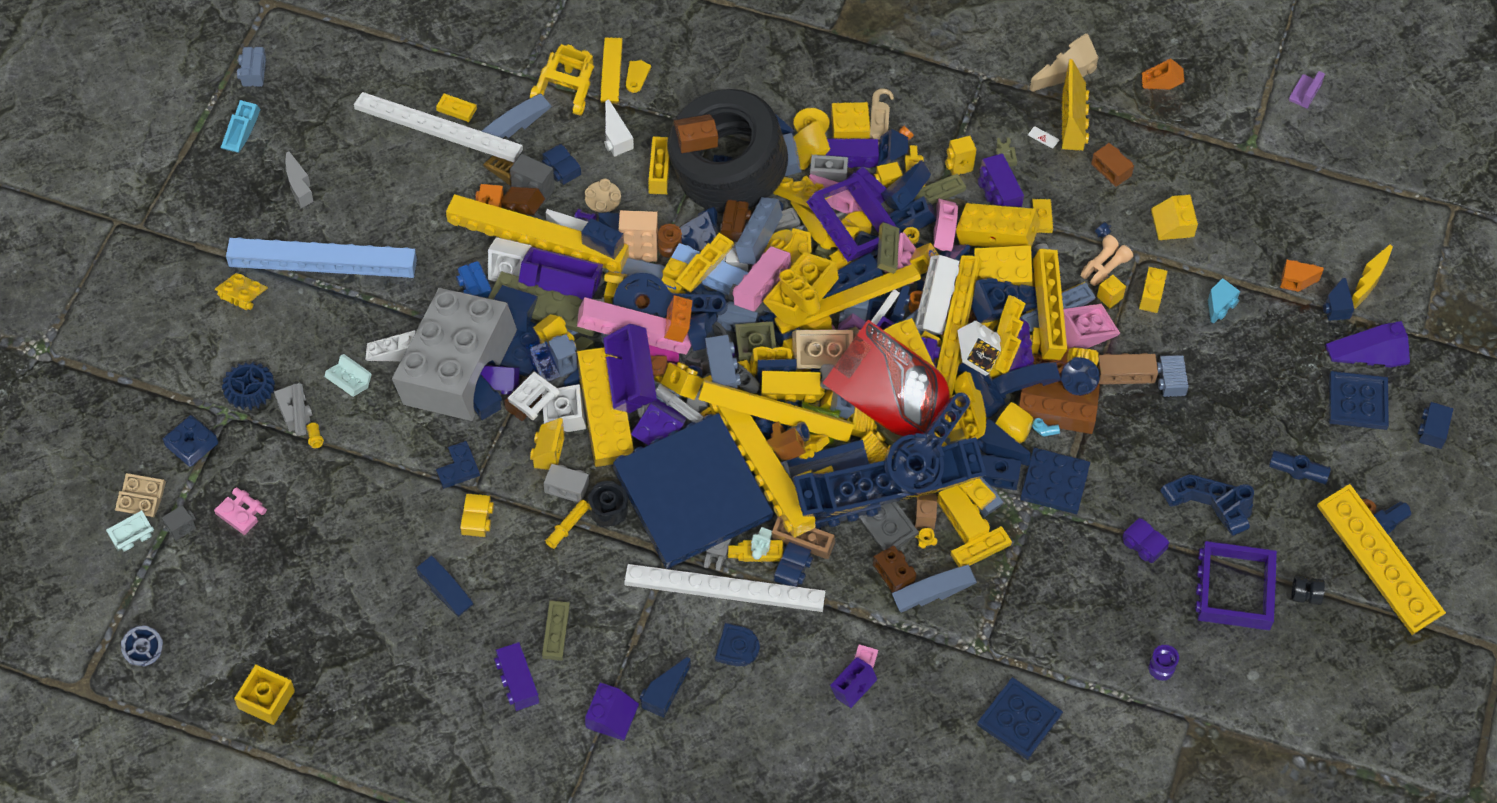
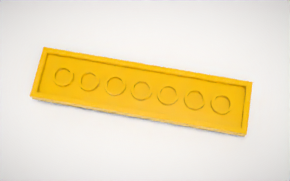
[1317,484,1446,635]

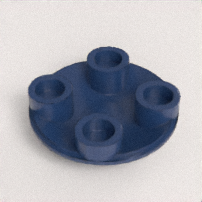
[1061,357,1100,396]

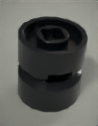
[1291,576,1325,605]

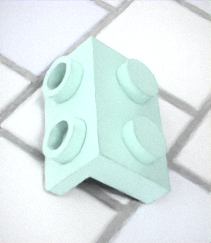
[324,354,371,397]
[106,511,154,552]

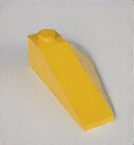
[791,201,859,249]

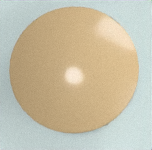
[585,179,621,213]

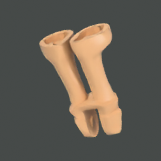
[1080,235,1133,286]

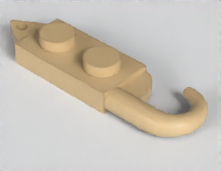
[870,88,894,147]

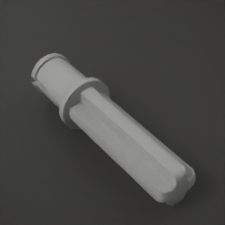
[656,383,704,423]

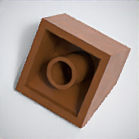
[674,114,718,153]

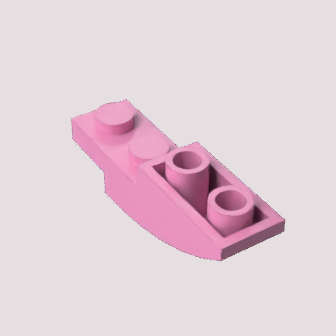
[809,174,863,214]
[934,199,958,251]

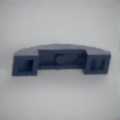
[993,362,1061,399]

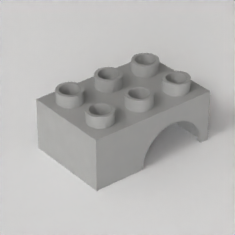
[392,288,517,421]

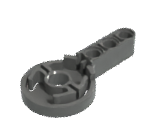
[679,321,760,394]

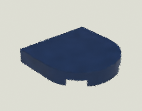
[715,623,760,667]

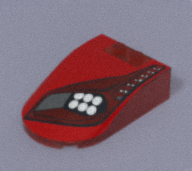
[823,320,950,436]

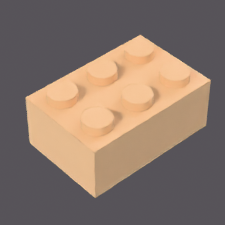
[619,210,658,263]

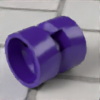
[1149,645,1179,681]

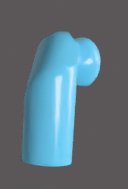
[1032,418,1060,437]

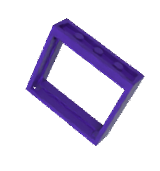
[807,175,901,262]
[1195,541,1277,630]

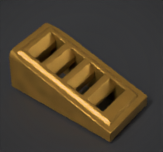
[483,156,514,185]

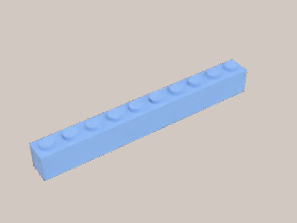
[226,238,417,278]

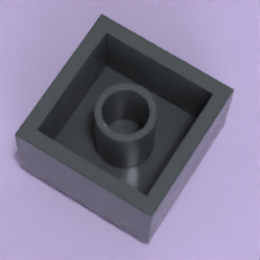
[510,154,555,205]

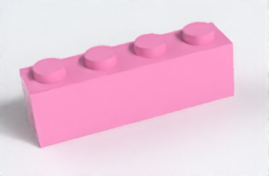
[733,246,791,312]

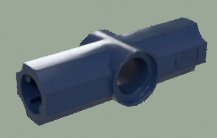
[1269,450,1331,484]
[1374,501,1412,534]

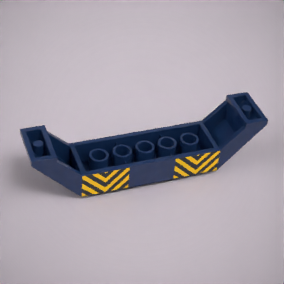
[792,437,987,517]

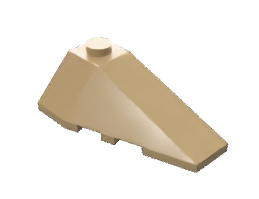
[1030,33,1098,91]

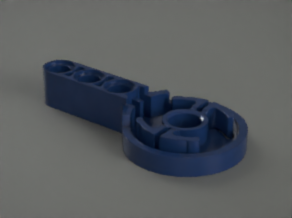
[614,273,728,318]
[884,393,970,495]

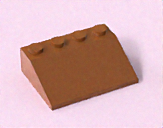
[1019,380,1100,434]

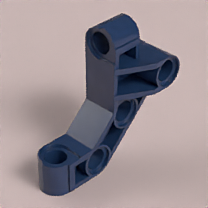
[1160,475,1254,536]

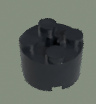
[588,481,628,527]

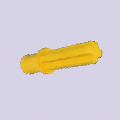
[545,500,589,549]

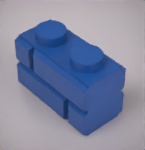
[456,261,492,298]

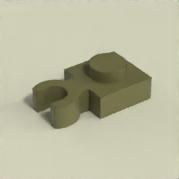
[996,137,1017,166]

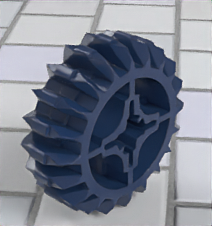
[222,361,275,410]

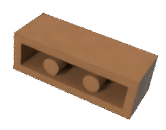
[1097,353,1158,384]
[772,516,835,559]

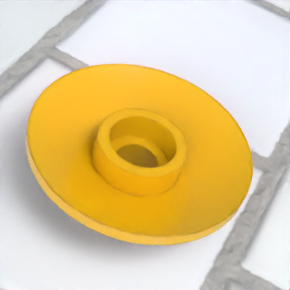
[794,108,829,133]
[763,229,794,253]

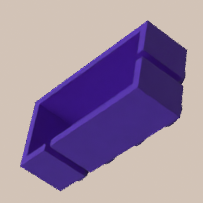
[518,247,603,300]
[603,324,657,413]

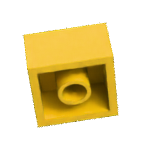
[831,102,870,139]
[234,665,295,725]

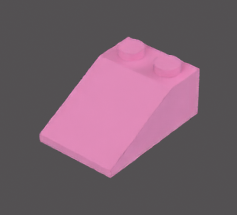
[1063,304,1120,351]

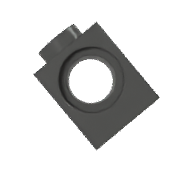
[162,505,196,541]

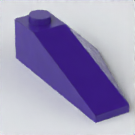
[1325,321,1410,367]

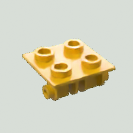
[215,273,268,310]

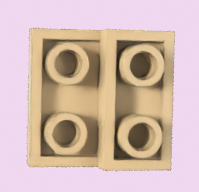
[115,473,166,518]

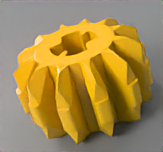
[1067,348,1099,366]

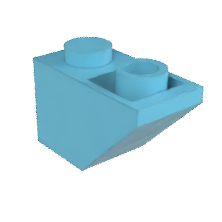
[1208,278,1240,324]

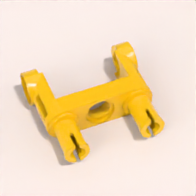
[530,52,594,116]

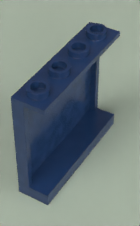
[787,440,882,530]

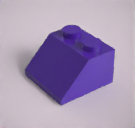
[585,683,639,741]

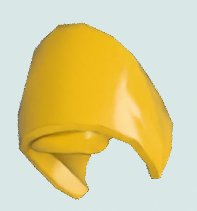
[995,402,1033,444]

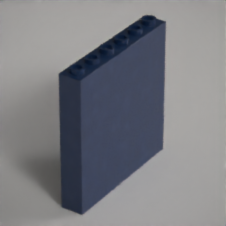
[613,413,773,569]

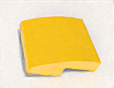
[794,120,830,170]

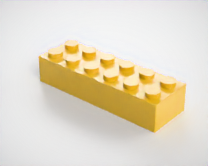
[577,348,634,467]

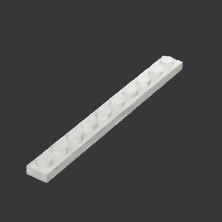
[354,92,523,163]
[625,564,825,612]

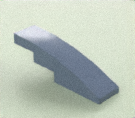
[481,94,552,138]
[1020,283,1096,334]
[892,565,977,613]

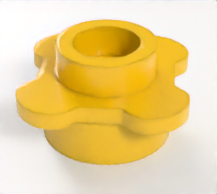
[915,528,937,548]

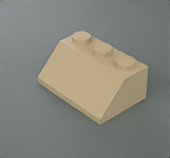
[792,330,854,369]

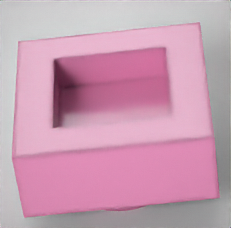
[855,645,878,668]

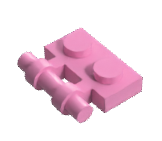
[214,487,267,535]

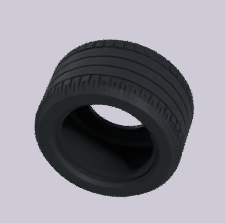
[668,89,788,212]

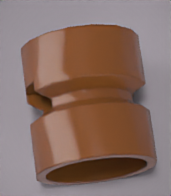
[658,224,682,258]

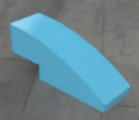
[221,100,260,153]

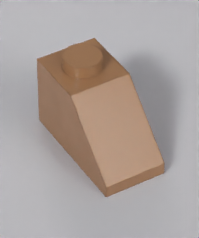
[915,493,937,530]

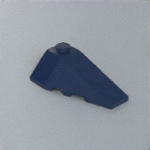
[972,278,1037,324]

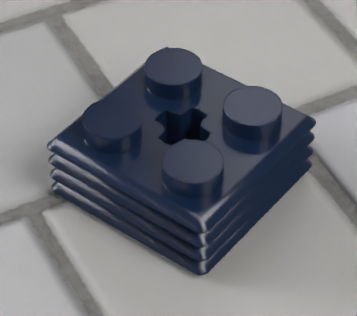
[163,415,218,467]

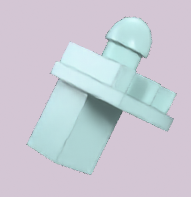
[751,527,772,560]

